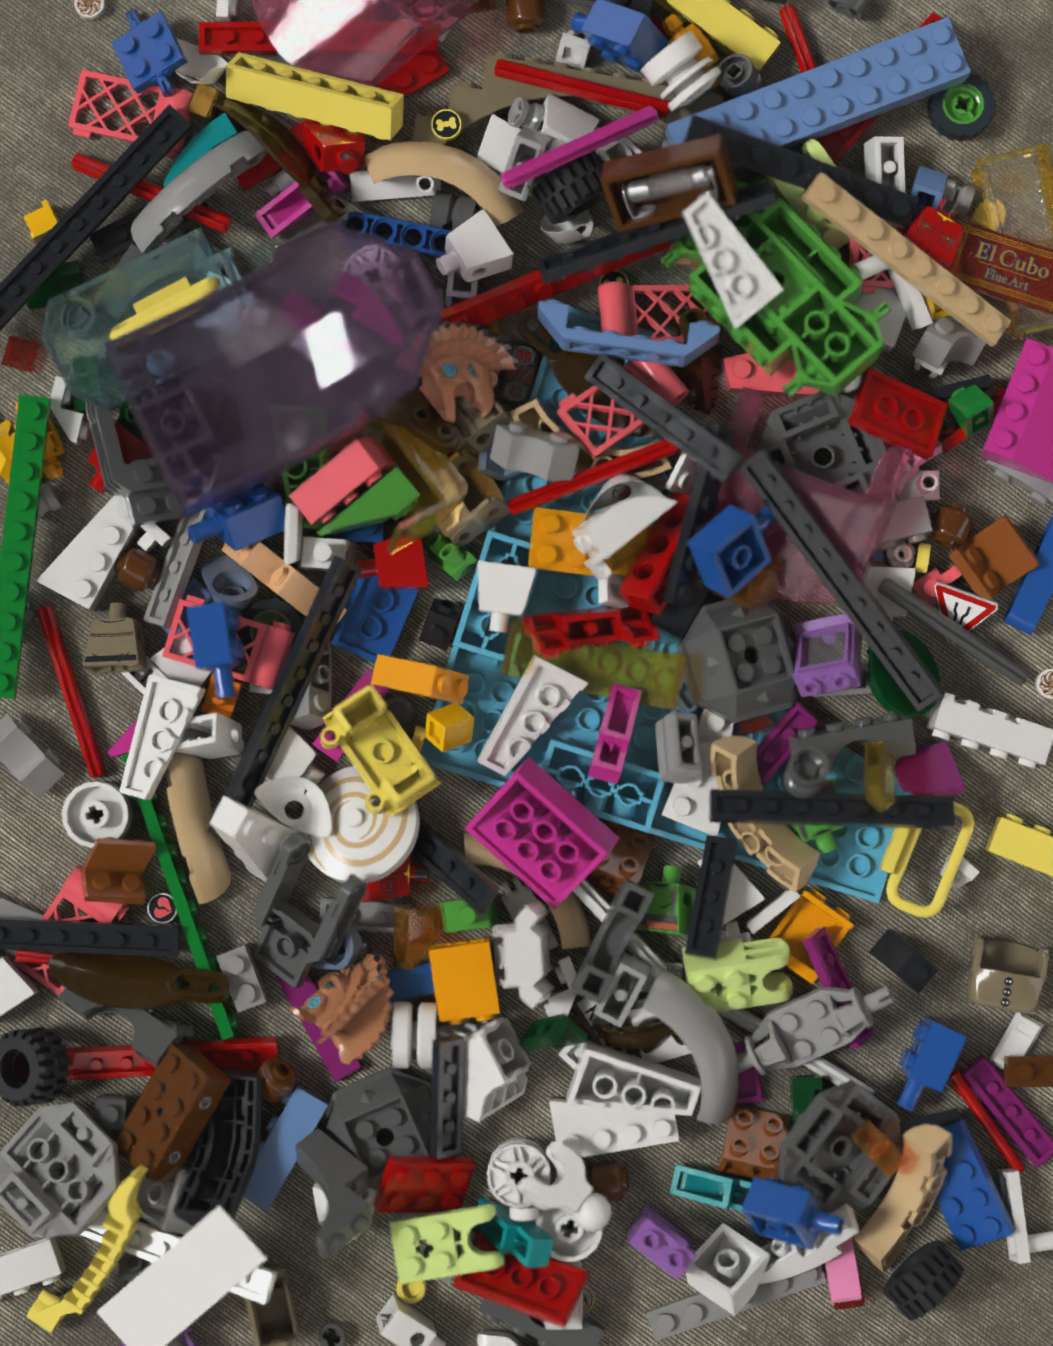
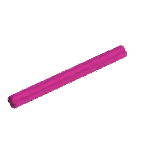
[500,106,659,189]

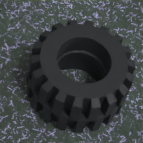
[532,152,606,224]
[0,1027,71,1107]
[883,1240,964,1321]

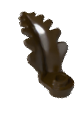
[673,308,722,415]
[592,1018,686,1055]

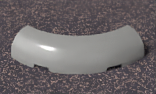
[131,130,268,253]
[643,968,739,1124]

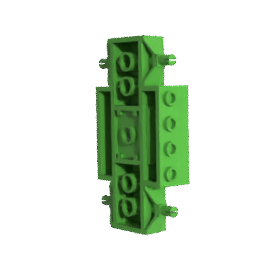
[660,174,892,398]

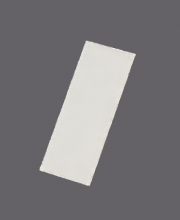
[97,1206,266,1346]

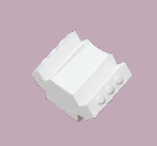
[492,900,555,1009]
[436,1014,531,1122]

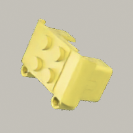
[320,685,442,817]

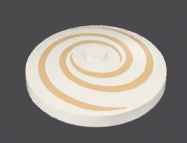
[300,766,420,883]

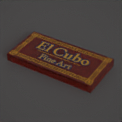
[949,221,1053,315]

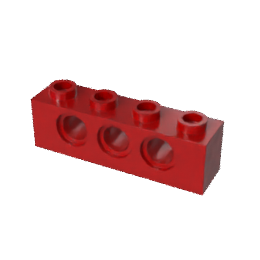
[619,492,715,615]

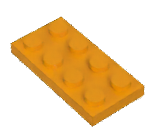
[528,507,654,577]

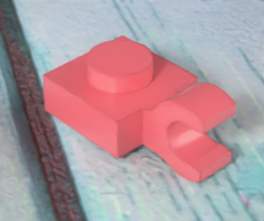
[912,565,962,606]

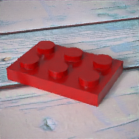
[848,367,948,460]
[373,1156,476,1213]

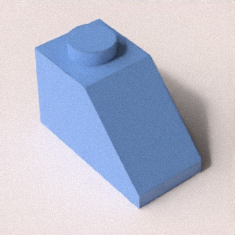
[905,165,948,229]

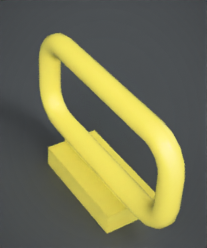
[110,276,220,342]
[879,801,975,918]

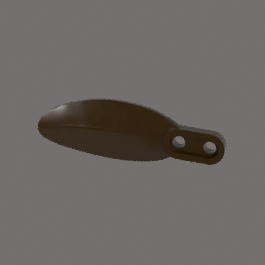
[213,99,349,228]
[517,309,658,438]
[310,351,461,454]
[48,952,230,1009]

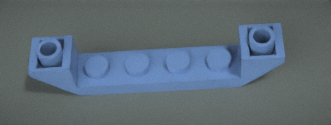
[538,300,720,367]

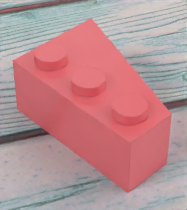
[721,353,819,398]
[289,435,396,525]

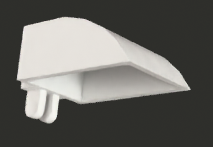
[571,496,678,580]

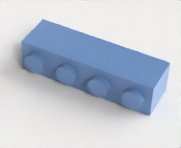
[243,1084,330,1211]

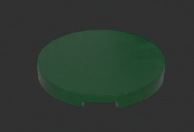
[866,630,940,719]

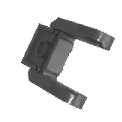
[86,383,199,527]
[252,833,367,988]

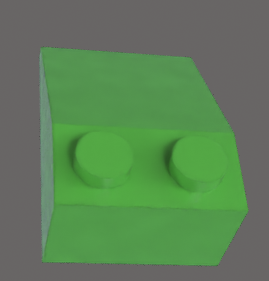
[316,467,420,537]

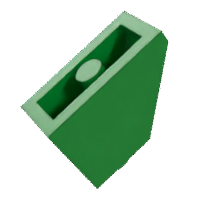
[948,384,994,438]

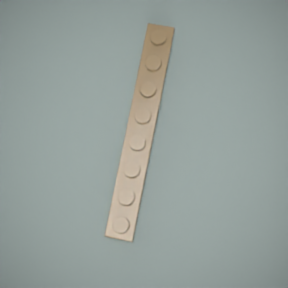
[801,172,1011,347]

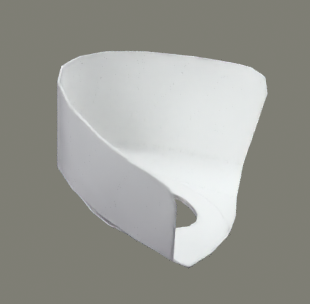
[175,38,228,85]
[541,210,594,244]
[585,473,664,520]
[254,776,332,837]

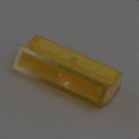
[864,740,895,813]

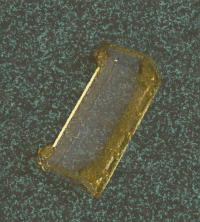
[971,143,1053,340]

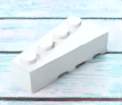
[36,495,140,611]
[926,692,1053,769]
[566,1040,701,1116]
[549,1097,679,1158]

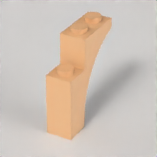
[221,541,347,623]

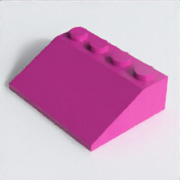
[981,338,1053,484]
[464,757,620,909]

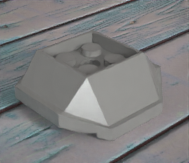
[0,1102,121,1237]

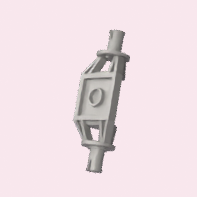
[736,985,896,1075]

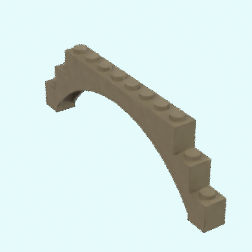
[412,52,764,214]

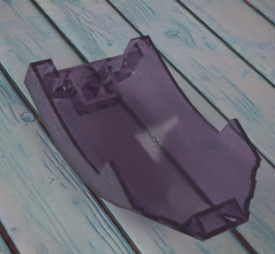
[105,221,443,518]

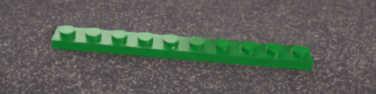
[0,394,52,699]
[122,752,239,1040]

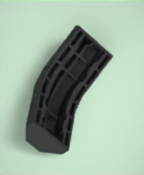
[173,1069,262,1227]

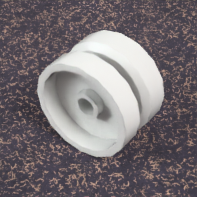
[62,782,134,848]
[390,1002,438,1069]
[536,1208,602,1262]

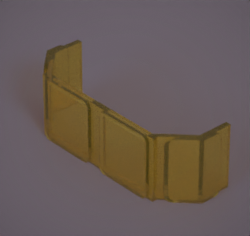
[500,619,686,710]

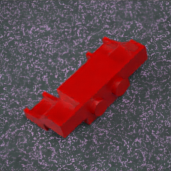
[523,605,659,658]

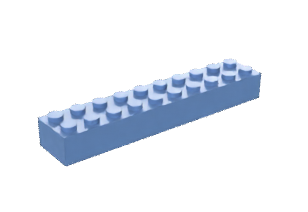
[665,17,971,171]

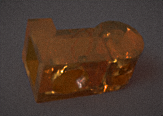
[850,1119,908,1179]

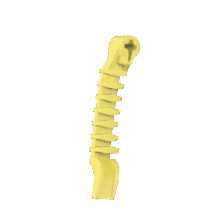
[26,1165,148,1334]

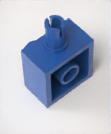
[571,0,669,72]
[187,479,285,551]
[688,505,777,598]
[186,601,245,698]
[896,1017,967,1112]
[741,1177,845,1250]

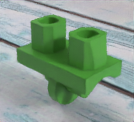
[425,531,477,582]

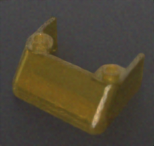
[322,416,468,554]

